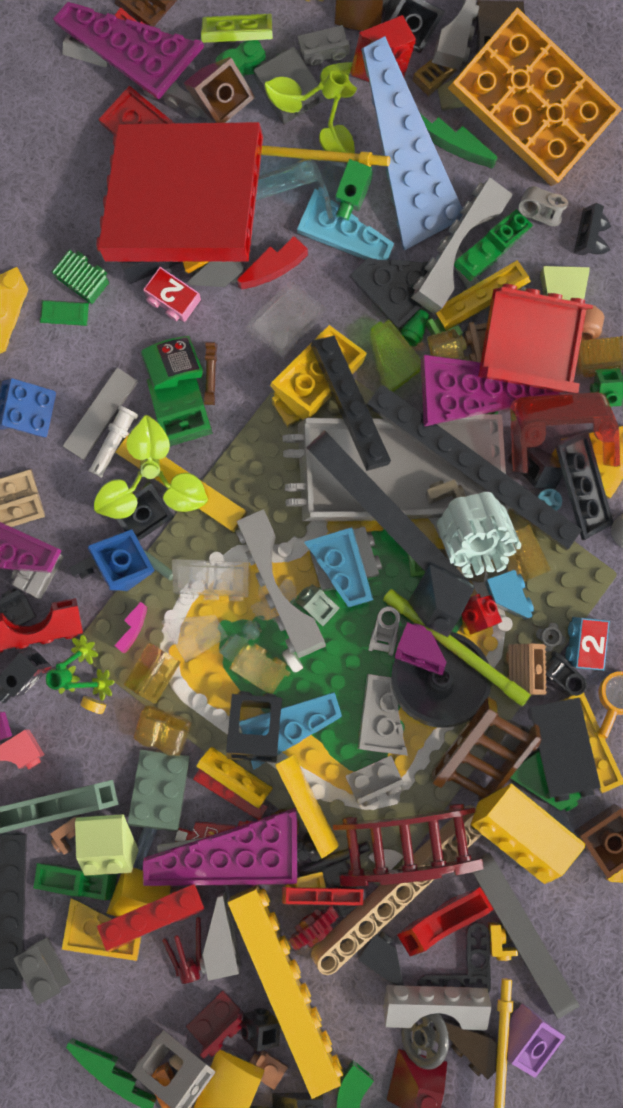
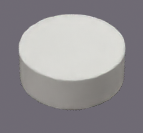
[282,648,303,672]

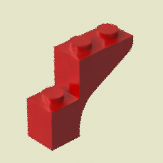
[397,887,493,957]

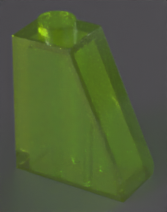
[369,319,421,392]

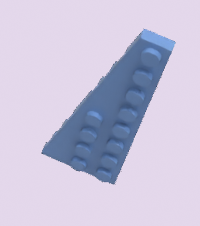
[361,37,463,250]

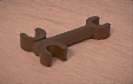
[204,341,218,405]

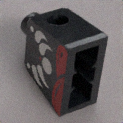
[0,649,52,703]

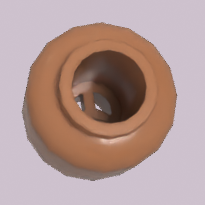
[581,304,604,342]

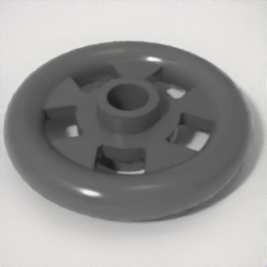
[401,1013,449,1069]

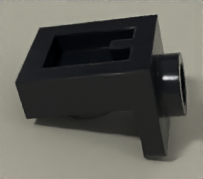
[69,556,104,580]

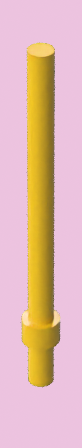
[261,145,390,167]
[494,978,513,1108]

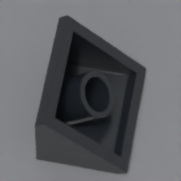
[383,0,445,53]
[116,481,174,541]

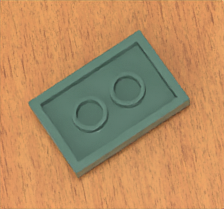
[127,750,190,832]

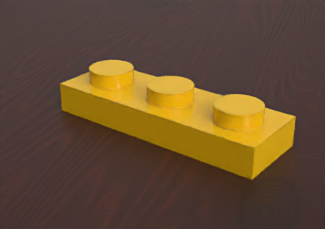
[197,746,273,809]

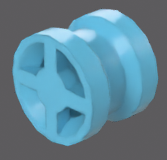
[538,489,562,511]

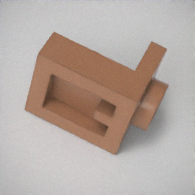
[51,815,80,855]
[249,1050,288,1090]

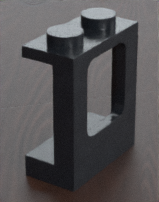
[226,691,282,763]

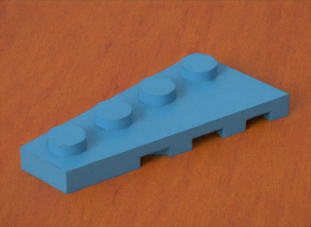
[239,692,342,770]

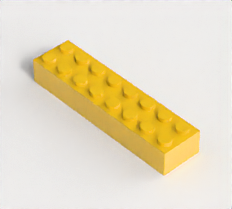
[228,885,343,1099]

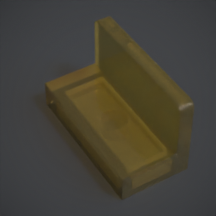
[124,643,181,704]

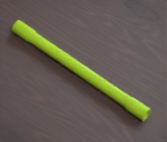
[383,589,531,707]

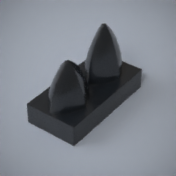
[574,203,611,256]

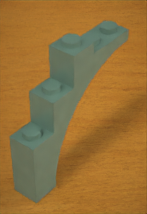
[0,780,118,833]

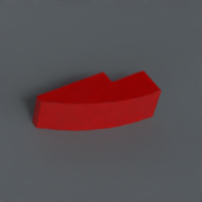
[237,236,308,290]

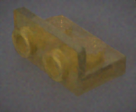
[229,643,291,694]

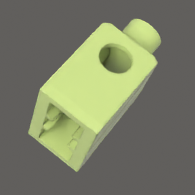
[540,266,589,300]

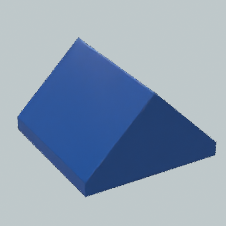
[88,530,154,591]

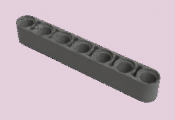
[473,852,580,1019]

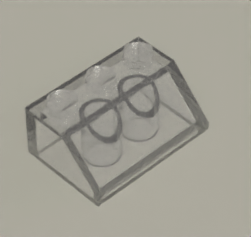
[172,559,251,601]

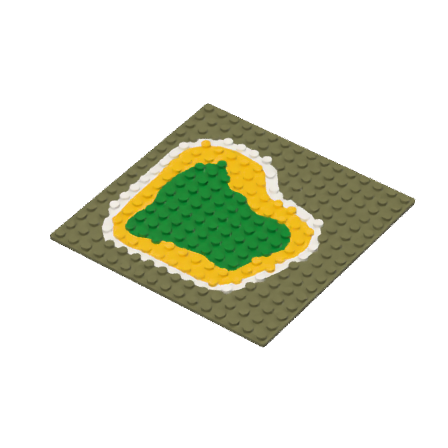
[74,347,617,886]

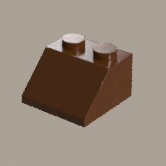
[573,803,623,879]

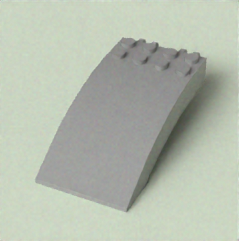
[282,414,508,521]

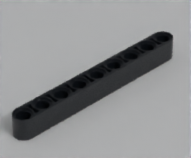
[306,430,475,589]

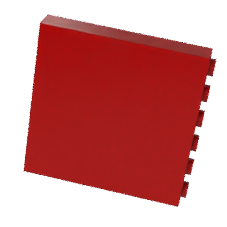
[96,122,263,262]

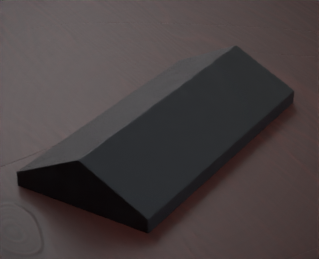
[555,431,614,540]

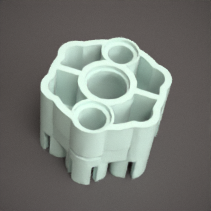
[437,492,521,578]

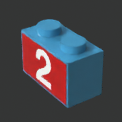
[565,617,610,671]

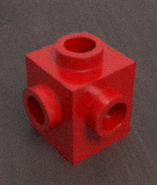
[461,594,502,635]

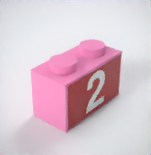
[143,267,201,322]

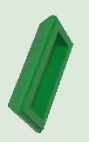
[40,300,89,326]

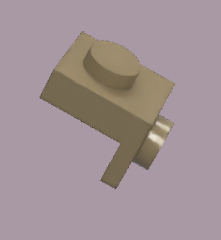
[426,479,466,504]

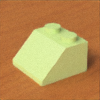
[75,814,139,875]

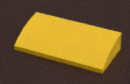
[270,325,367,420]
[275,755,339,858]
[194,1050,265,1108]

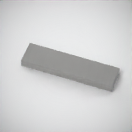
[63,368,138,460]

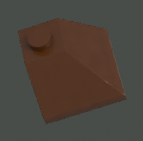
[184,57,255,123]

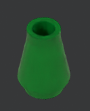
[400,309,429,347]

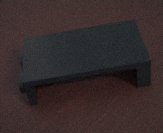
[527,698,601,802]

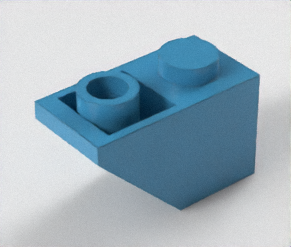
[484,570,534,620]

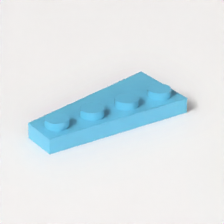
[297,189,394,260]

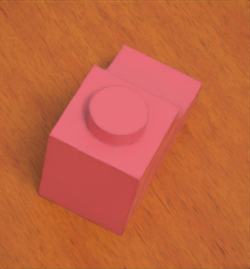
[0,730,45,770]

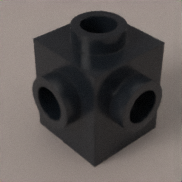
[241,1008,281,1052]

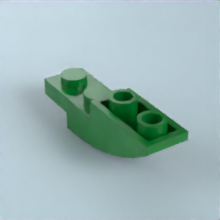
[454,209,533,281]

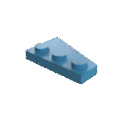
[304,528,373,607]

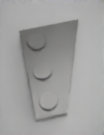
[357,674,408,756]

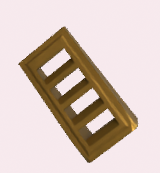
[412,59,462,96]

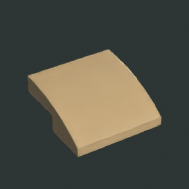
[0,469,45,527]

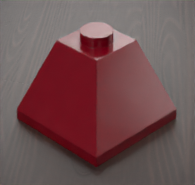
[386,1049,448,1108]

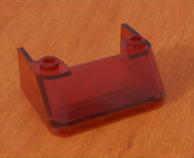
[510,392,621,473]

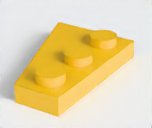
[62,898,142,961]

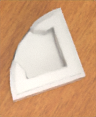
[368,849,403,870]

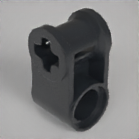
[545,651,587,696]

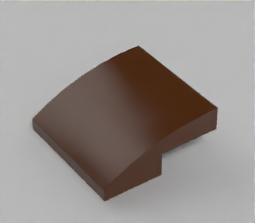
[115,0,177,27]
[335,0,383,31]

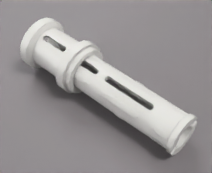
[88,405,138,478]

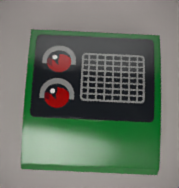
[141,336,203,389]

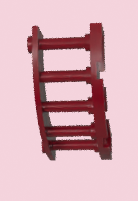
[333,803,483,886]

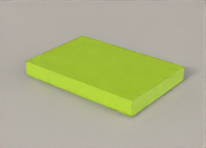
[201,14,273,43]

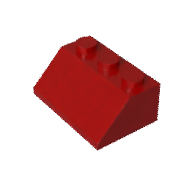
[350,15,416,82]

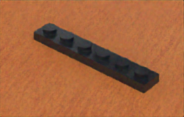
[310,335,391,471]
[0,834,27,989]

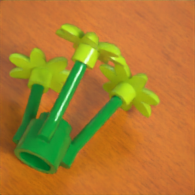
[46,635,114,701]

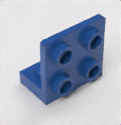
[0,378,56,437]

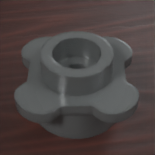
[536,623,565,652]

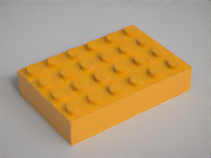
[448,8,622,186]

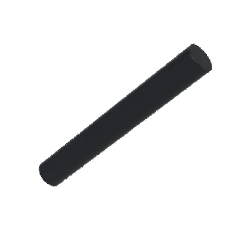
[298,841,371,876]

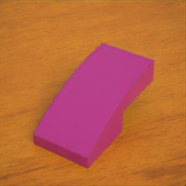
[114,602,147,653]

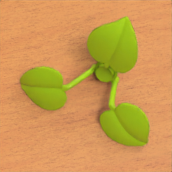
[264,62,357,153]
[94,415,208,519]

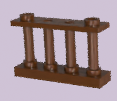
[432,697,541,801]

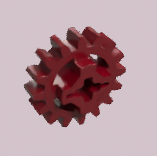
[288,906,339,951]

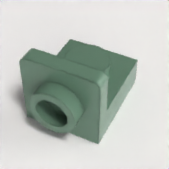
[296,584,339,626]

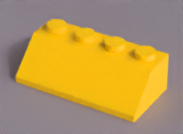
[471,784,585,884]

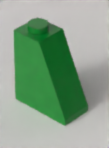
[510,750,582,812]

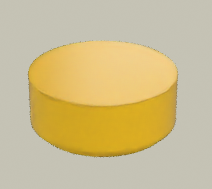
[80,696,107,714]

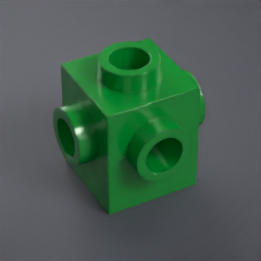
[590,368,623,408]

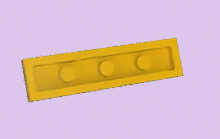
[435,260,530,331]
[561,693,623,793]

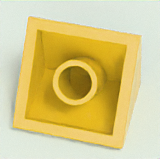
[106,867,171,917]

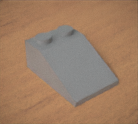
[200,890,241,981]

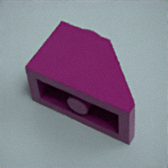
[395,623,446,675]

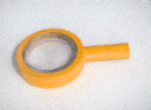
[598,672,623,739]

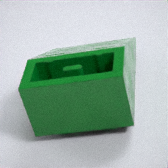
[146,378,213,447]

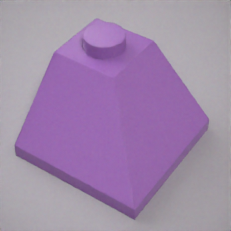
[508,1003,565,1078]

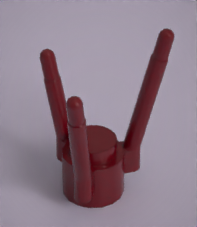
[162,917,201,984]

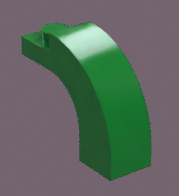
[337,1060,374,1108]

